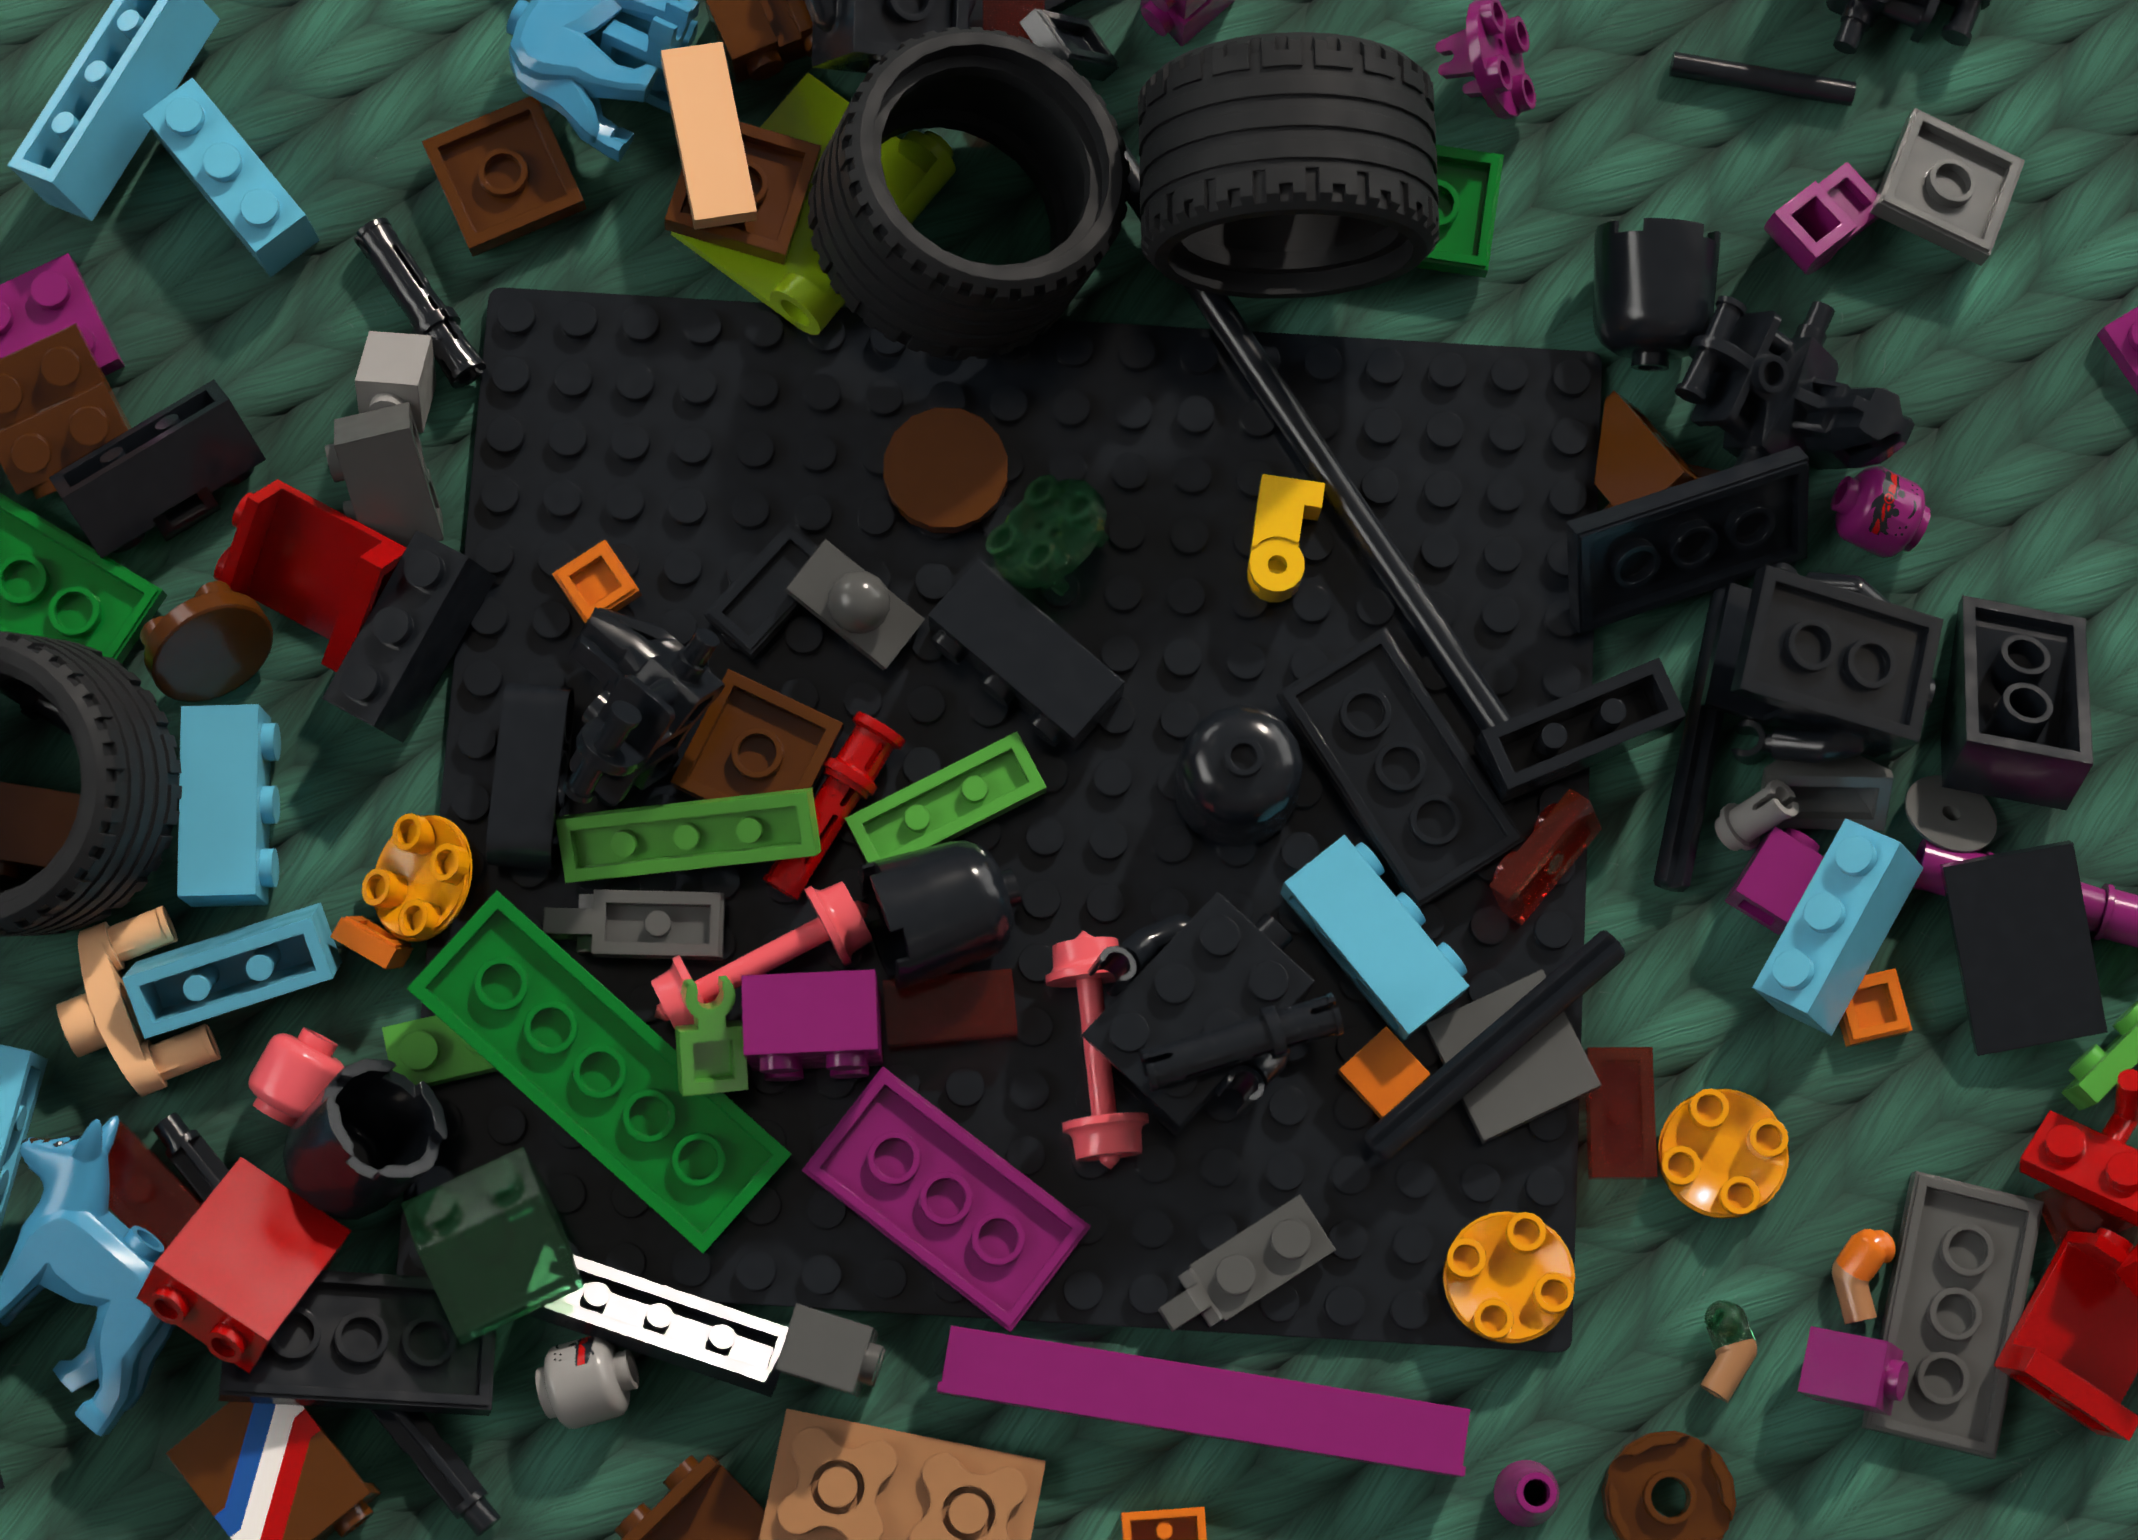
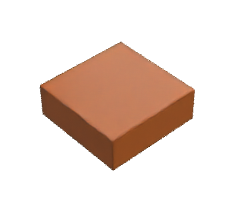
[552,540,642,624]
[330,916,414,969]
[1839,968,1913,1047]
[1337,1026,1431,1119]

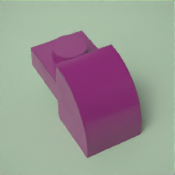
[1764,162,1879,275]

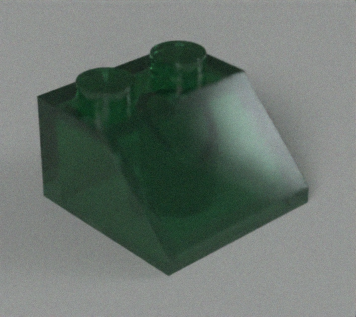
[401,1147,585,1345]

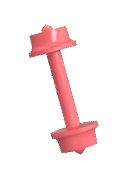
[651,881,873,1029]
[1045,930,1149,1170]

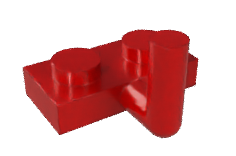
[2019,1069,2138,1226]

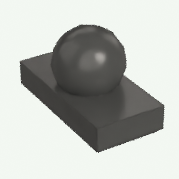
[784,539,925,670]

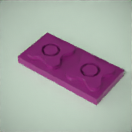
[802,1066,1091,1333]

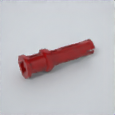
[762,711,906,901]

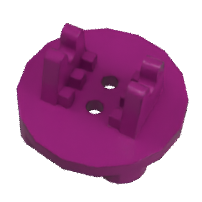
[1435,0,1536,120]

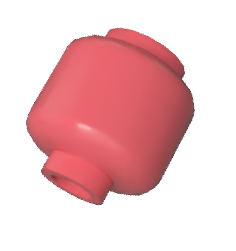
[248,1027,344,1127]

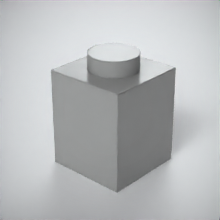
[355,331,437,433]

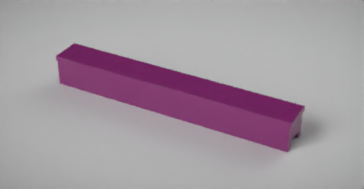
[937,1325,1470,1478]

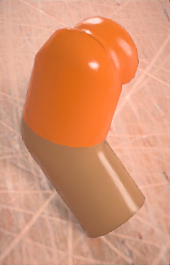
[1832,1229,1896,1325]

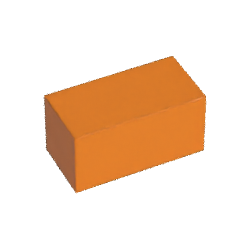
[1120,1507,1207,1540]

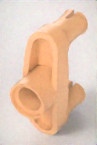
[56,906,221,1097]

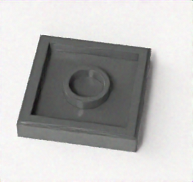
[1870,108,2025,266]
[1425,969,1601,1144]

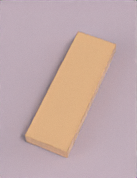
[661,42,757,230]

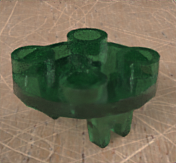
[986,475,1109,596]

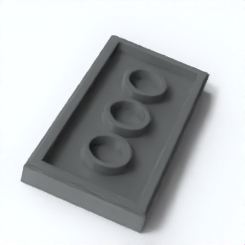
[1861,1171,2044,1459]

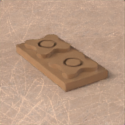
[759,1409,1046,1540]

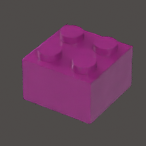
[741,969,883,1082]

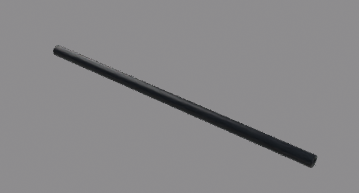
[1119,135,1511,731]

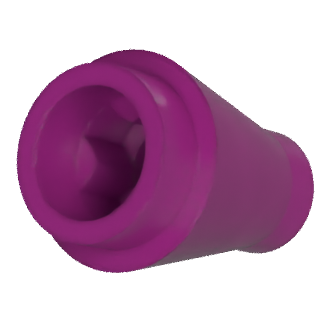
[1494,1460,1560,1527]

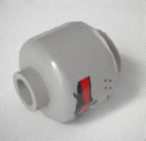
[535,1336,639,1429]

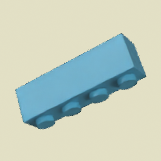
[7,0,220,221]

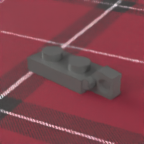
[543,889,725,961]
[1158,1194,1336,1332]

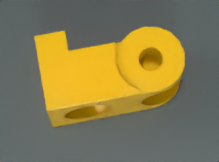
[1247,474,1325,602]

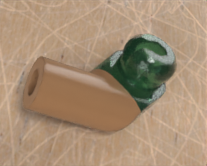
[1700,1300,1757,1403]

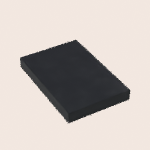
[1940,840,2108,1056]

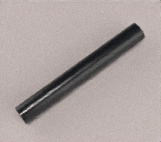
[1669,52,1856,106]

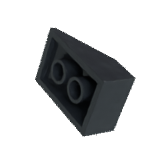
[1941,595,2093,811]

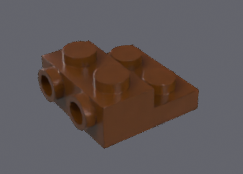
[0,323,132,499]

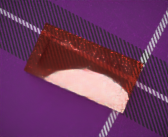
[882,969,1018,1047]

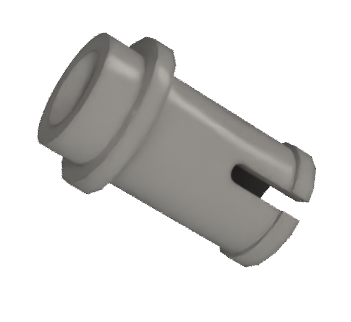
[1715,779,1799,851]

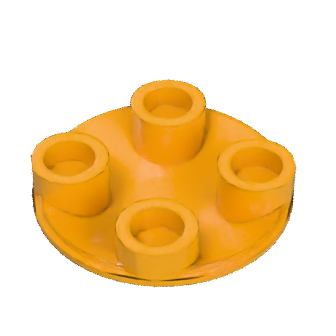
[361,813,473,942]
[1658,1088,1789,1219]
[1443,1211,1575,1344]

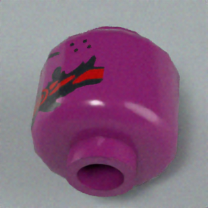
[1831,465,1931,558]

